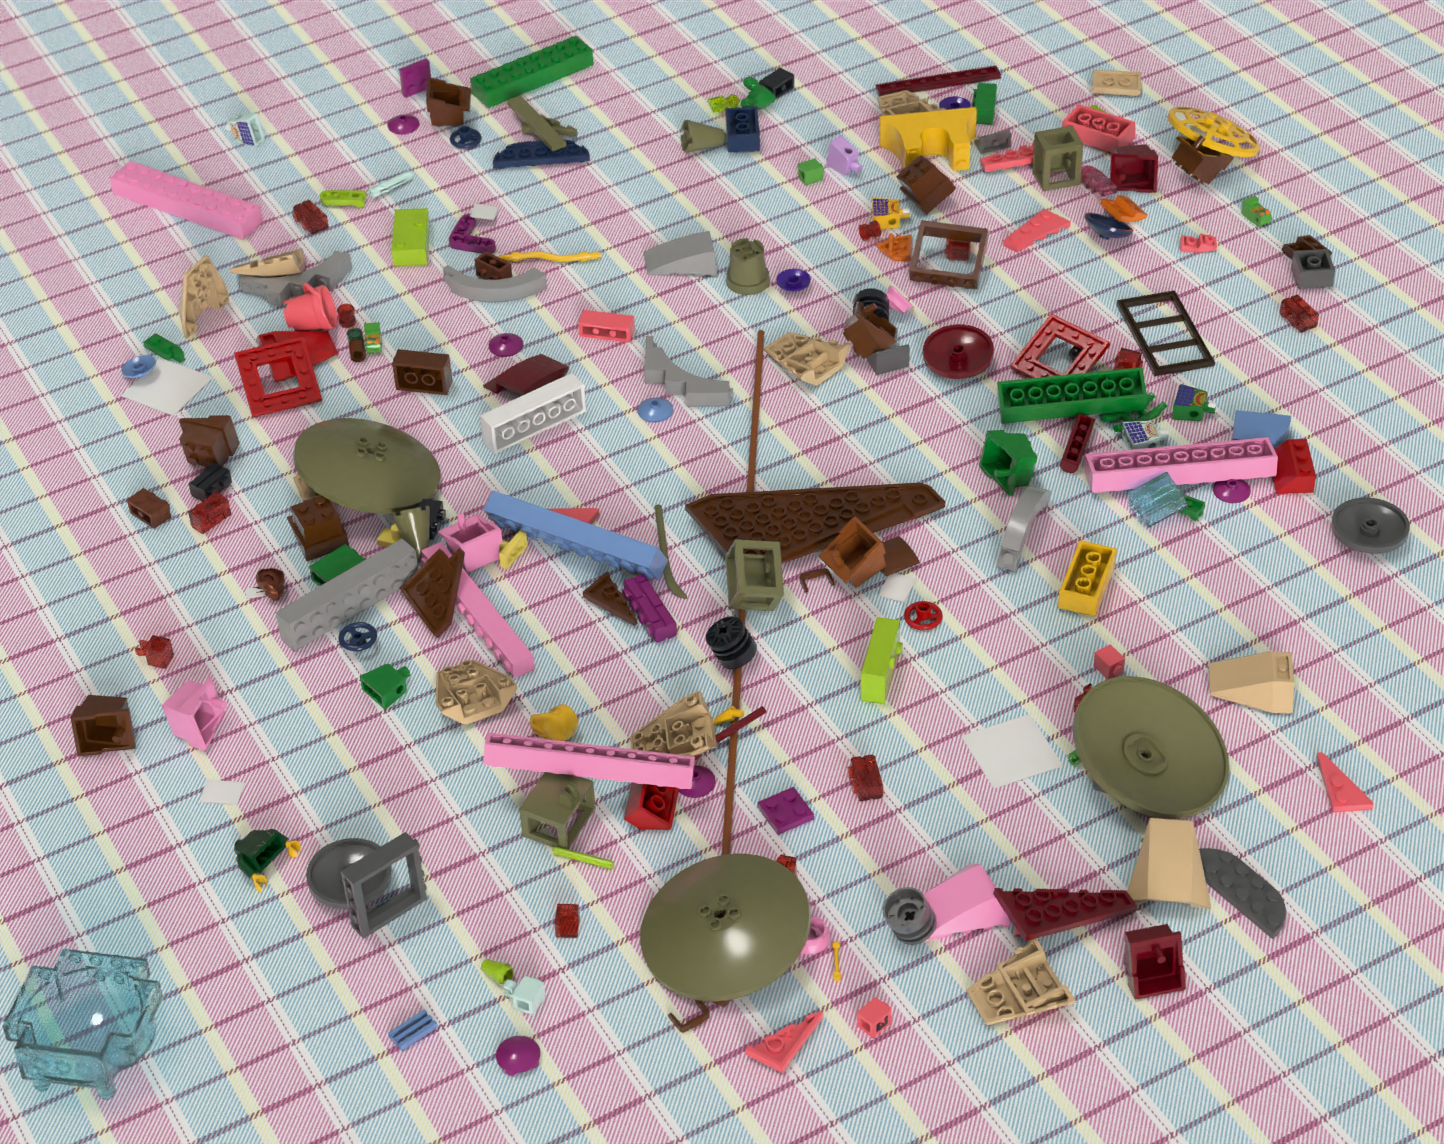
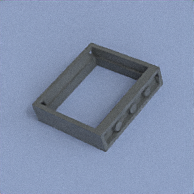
[341,832,427,939]

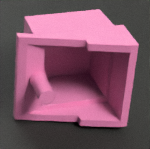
[438,513,502,573]
[162,676,227,751]

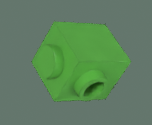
[798,158,824,186]

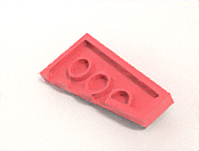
[980,142,1034,172]
[1003,209,1071,252]

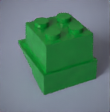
[979,430,1037,496]

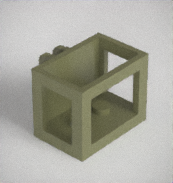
[1032,126,1083,191]
[725,539,784,611]
[519,772,596,849]

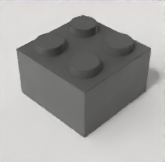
[1291,249,1335,289]

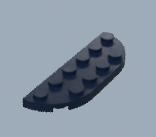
[493,139,590,168]

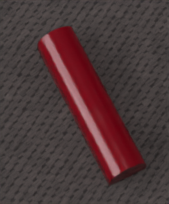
[1060,413,1096,473]

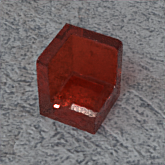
[554,904,580,938]

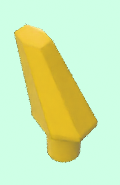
[714,706,744,725]

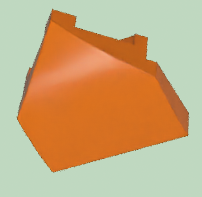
[876,233,913,261]

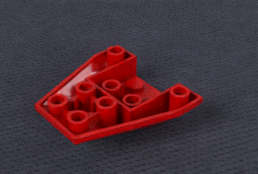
[256,331,338,382]

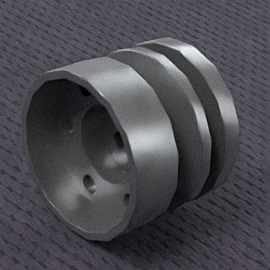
[882,887,937,945]

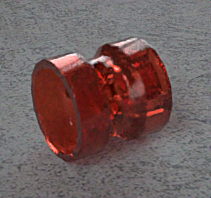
[859,220,881,241]
[337,304,356,328]

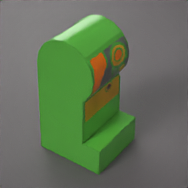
[1241,196,1272,227]
[364,322,382,354]

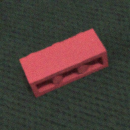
[578,310,635,342]

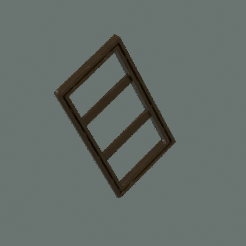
[1116,290,1216,377]

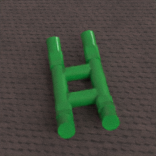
[1102,392,1167,432]

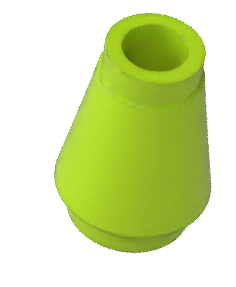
[481,959,514,984]

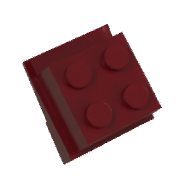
[1109,144,1159,193]
[1124,924,1186,1000]

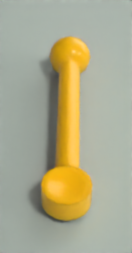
[832,941,841,981]

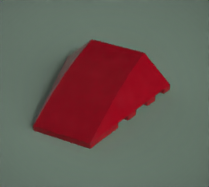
[483,354,569,396]

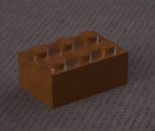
[392,349,453,395]

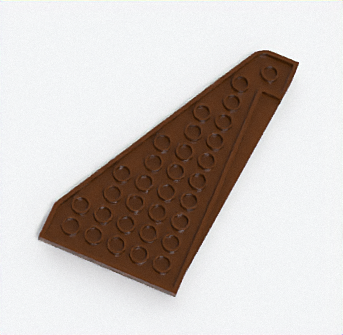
[685,483,946,563]

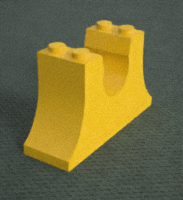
[879,107,977,171]

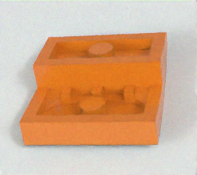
[1100,195,1148,222]

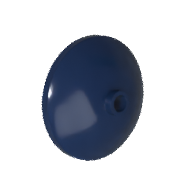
[1085,213,1134,240]

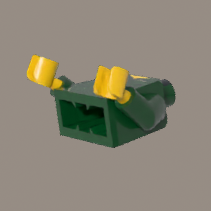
[234,829,301,891]

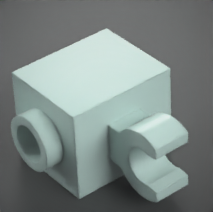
[503,975,546,1016]

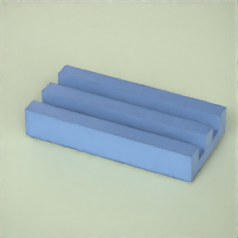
[388,1009,438,1051]

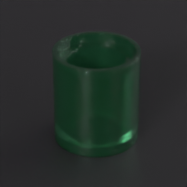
[347,328,364,345]

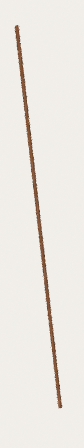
[717,330,764,919]

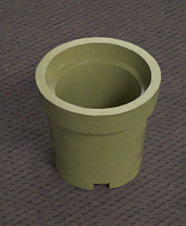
[726,238,770,295]

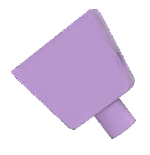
[826,135,863,175]

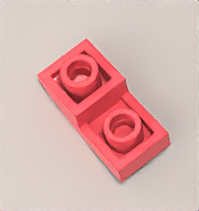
[1179,234,1217,253]

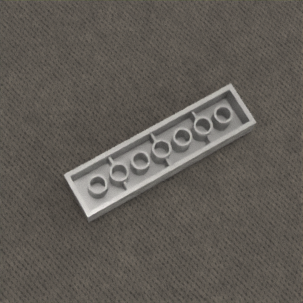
[276,539,418,652]

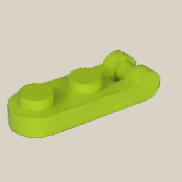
[320,190,367,208]

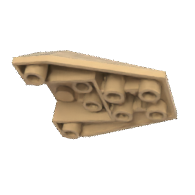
[179,255,230,339]
[1208,651,1294,714]
[436,660,518,725]
[630,690,717,756]

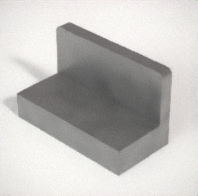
[974,130,1012,154]

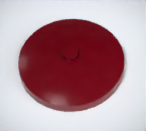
[923,324,994,379]

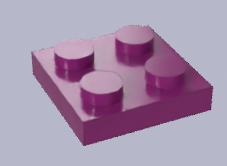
[399,58,431,98]
[757,787,814,835]

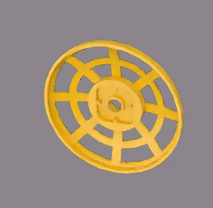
[1167,107,1260,157]

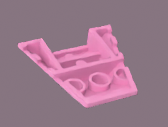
[923,863,1011,940]

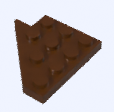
[399,548,465,638]

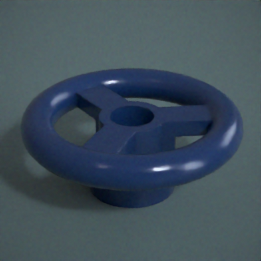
[450,126,482,149]
[338,622,377,652]

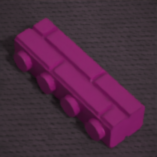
[622,574,677,643]

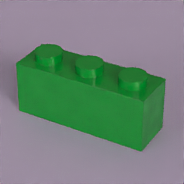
[972,83,997,125]

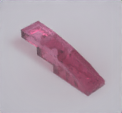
[1081,165,1117,197]

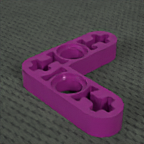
[449,214,496,254]

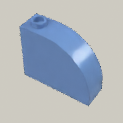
[1232,410,1291,449]

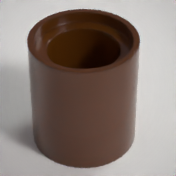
[349,339,366,362]

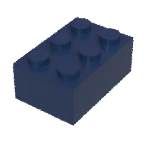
[725,107,760,153]

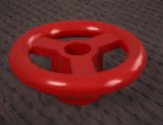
[904,601,943,630]

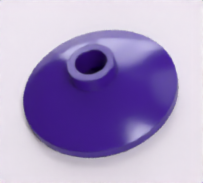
[939,96,971,110]
[776,269,811,292]

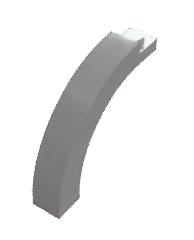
[443,265,547,302]
[997,486,1051,572]

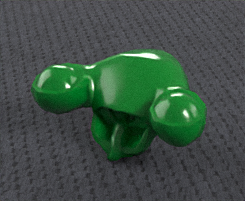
[740,77,776,110]

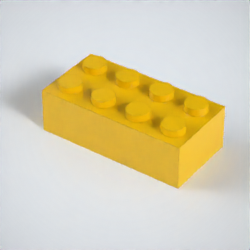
[1058,540,1117,617]

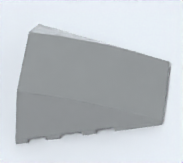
[643,231,717,278]

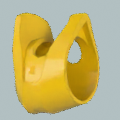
[530,704,579,742]

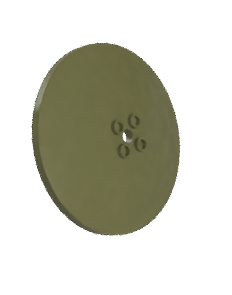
[293,418,441,514]
[1073,676,1229,819]
[640,853,811,1002]

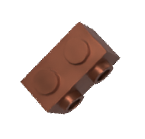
[474,251,512,280]

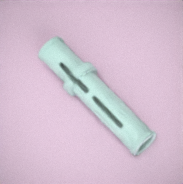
[368,170,413,199]

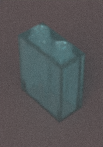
[1127,472,1188,528]

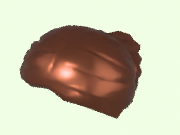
[256,568,285,601]

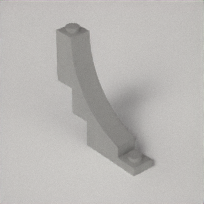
[644,336,733,407]

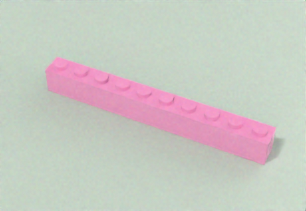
[420,542,535,678]
[484,733,695,789]

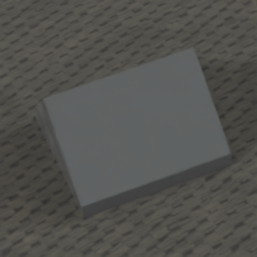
[866,344,910,375]

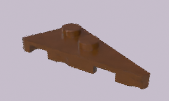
[583,571,638,626]

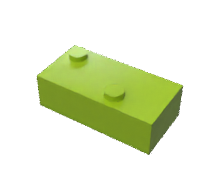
[391,208,430,266]
[861,617,903,704]

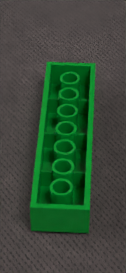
[470,36,594,108]
[997,367,1147,424]

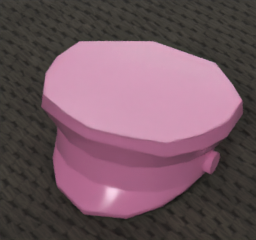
[885,285,914,314]
[801,916,830,955]

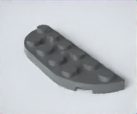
[1199,848,1286,939]

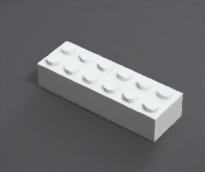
[480,373,586,454]

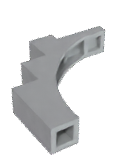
[239,251,352,307]

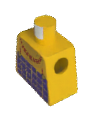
[872,198,910,231]

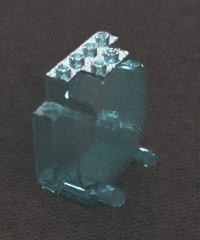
[2,949,163,1100]

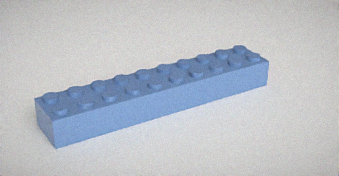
[483,490,668,581]

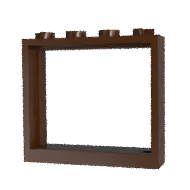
[909,220,989,289]

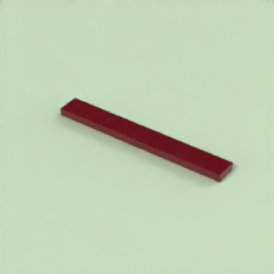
[875,65,1001,97]

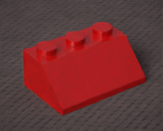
[1272,439,1316,494]
[624,782,679,830]

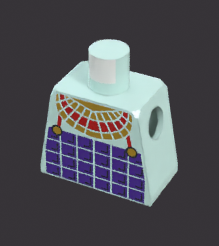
[226,113,265,147]
[1122,421,1168,450]

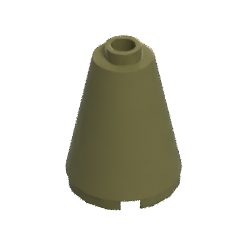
[681,120,727,153]
[392,506,430,558]

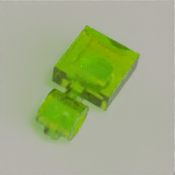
[708,94,740,113]

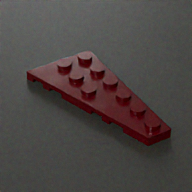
[993,888,1137,942]

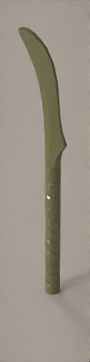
[655,504,687,599]

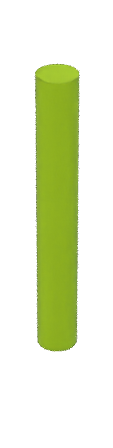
[552,846,614,869]

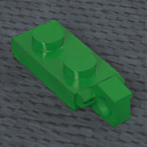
[143,333,185,363]

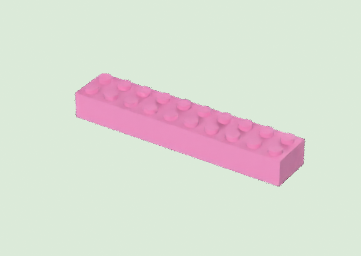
[110,161,263,240]
[1085,437,1278,493]

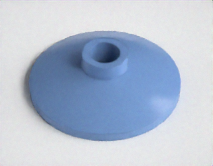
[122,355,156,378]
[637,397,673,423]

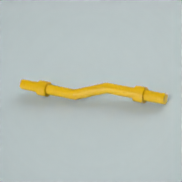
[499,251,601,262]

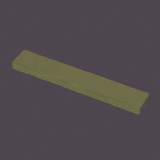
[507,95,566,151]

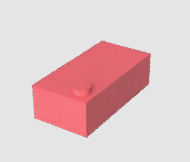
[1062,104,1135,153]

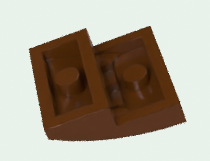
[1282,235,1332,258]
[880,536,920,576]

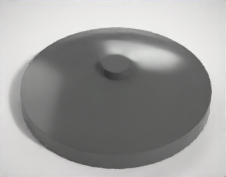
[1331,497,1410,554]
[306,838,392,909]

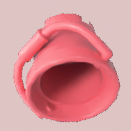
[283,283,337,331]

